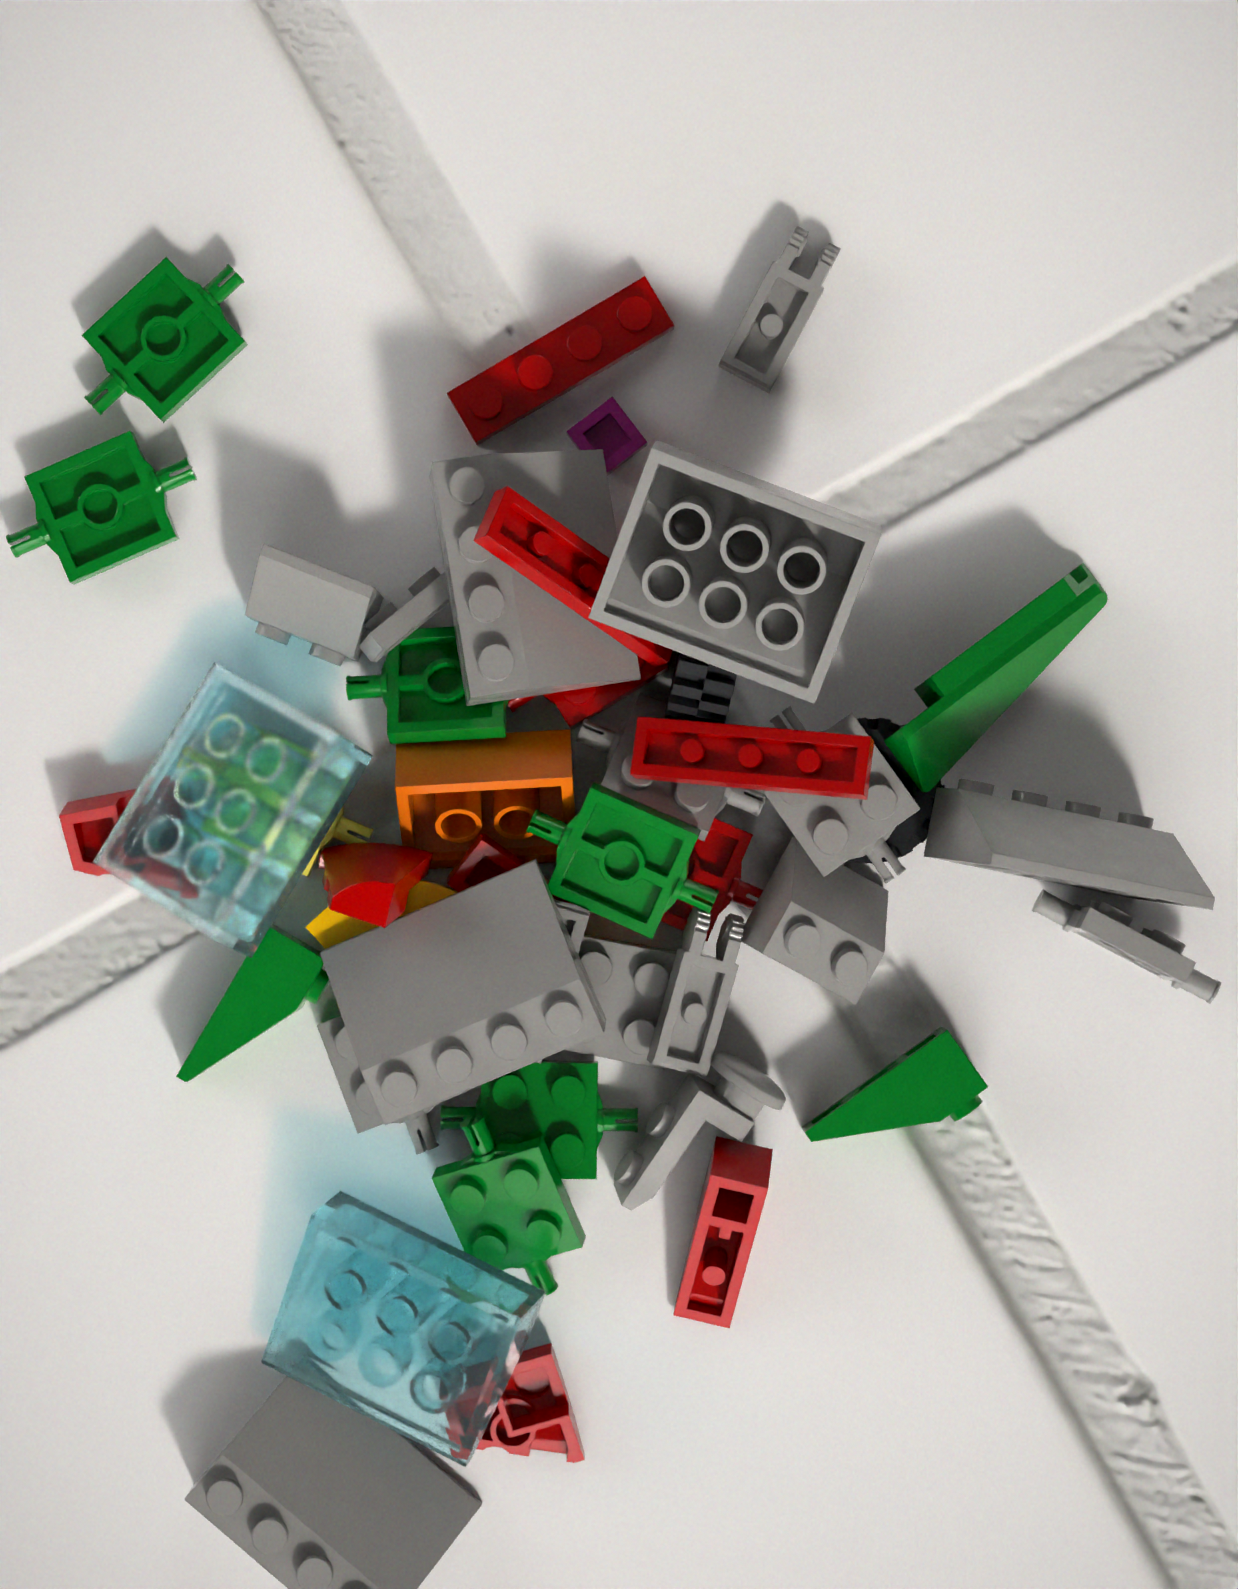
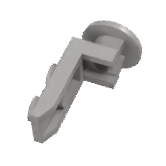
[613,1051,786,1210]

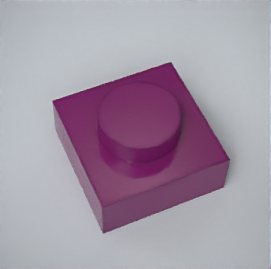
[566,397,648,476]

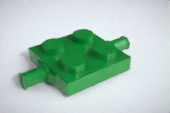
[81,257,248,423]
[6,431,197,585]
[346,626,509,744]
[526,782,719,939]
[440,1060,638,1179]
[432,1114,586,1297]

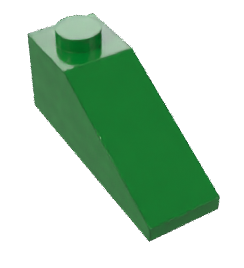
[176,923,330,1082]
[801,1027,988,1142]

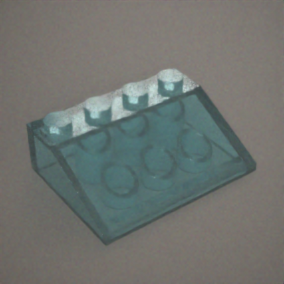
[93,662,373,958]
[261,1191,546,1467]

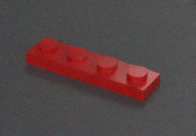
[447,276,674,445]
[473,486,673,667]
[630,716,874,800]

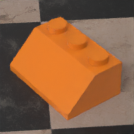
[395,729,576,869]

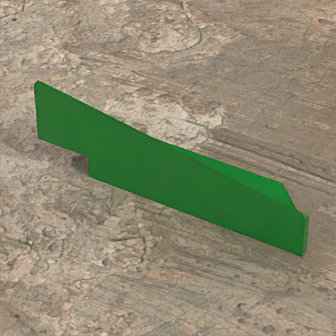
[884,563,1108,792]

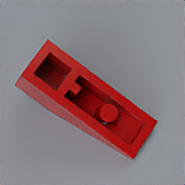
[673,1136,773,1328]

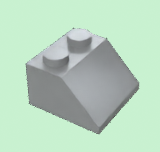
[245,544,384,667]
[741,837,889,1004]

